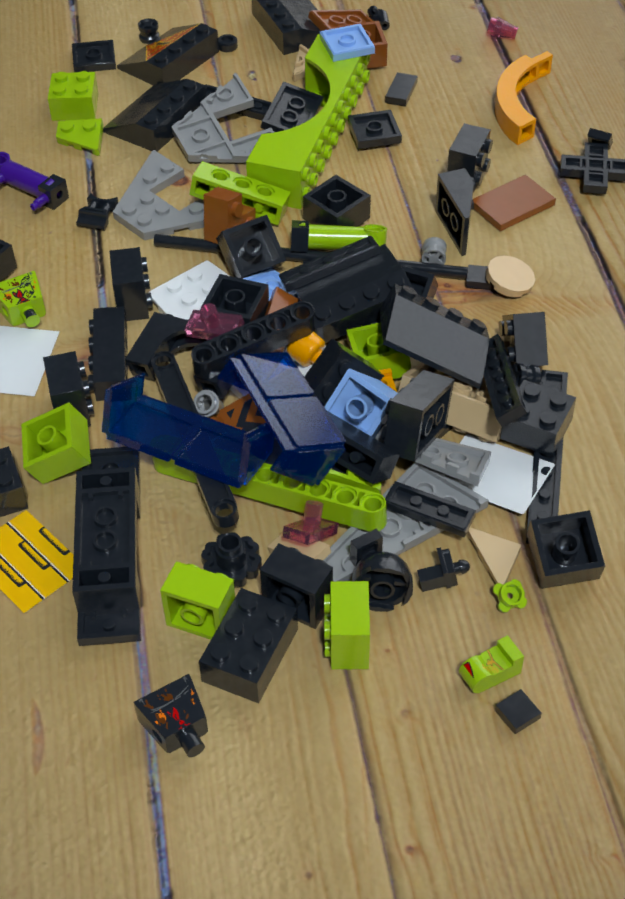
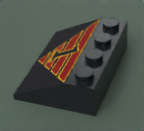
[117,23,219,85]

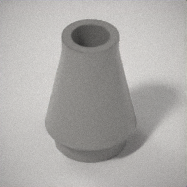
[194,390,224,417]

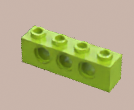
[189,161,291,225]

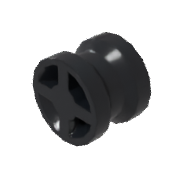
[138,18,160,44]
[512,363,541,387]

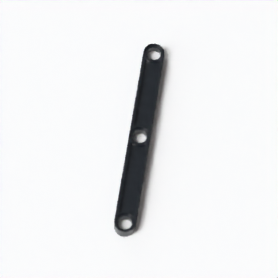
[151,351,239,528]

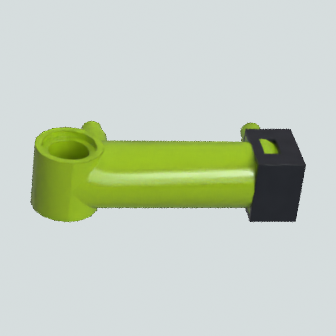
[291,220,387,252]

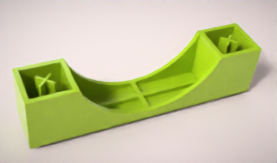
[246,34,370,209]

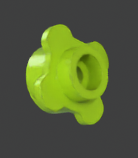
[493,579,527,613]

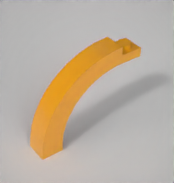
[495,51,553,145]

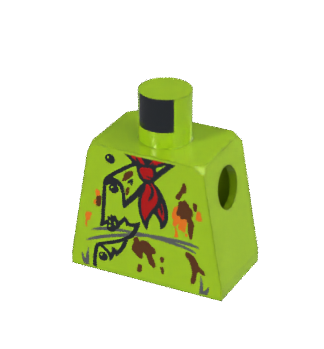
[0,271,46,327]

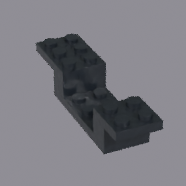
[72,446,141,646]

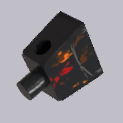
[134,674,208,757]

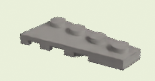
[376,425,491,487]

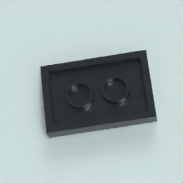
[261,81,324,132]

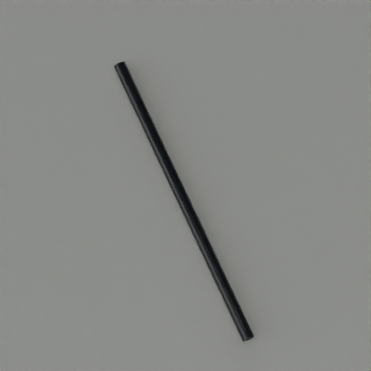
[154,234,468,279]

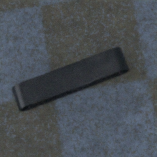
[191,301,315,379]

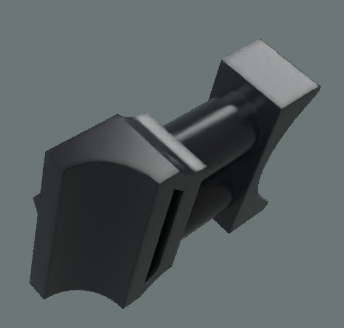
[76,193,118,230]

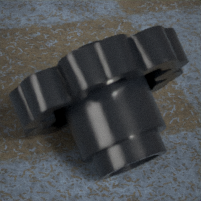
[201,532,262,588]

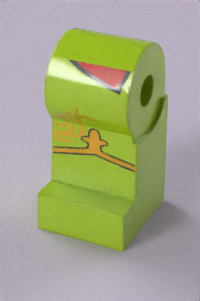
[458,635,524,693]

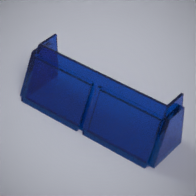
[217,352,346,486]
[102,373,276,488]

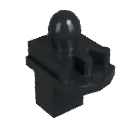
[417,547,470,592]

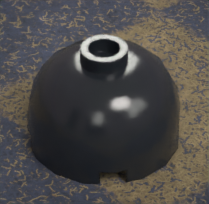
[352,552,413,612]

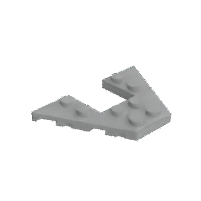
[171,73,274,163]
[113,150,204,240]

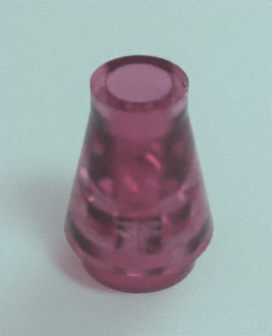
[487,16,518,39]

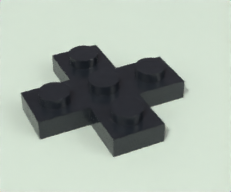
[560,142,625,194]

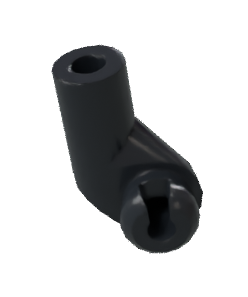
[367,6,390,30]

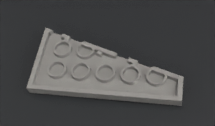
[323,462,489,581]

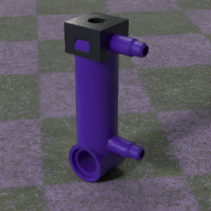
[0,152,69,211]

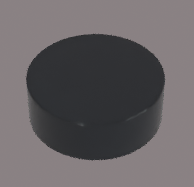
[218,34,238,52]

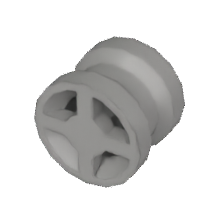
[421,237,447,264]

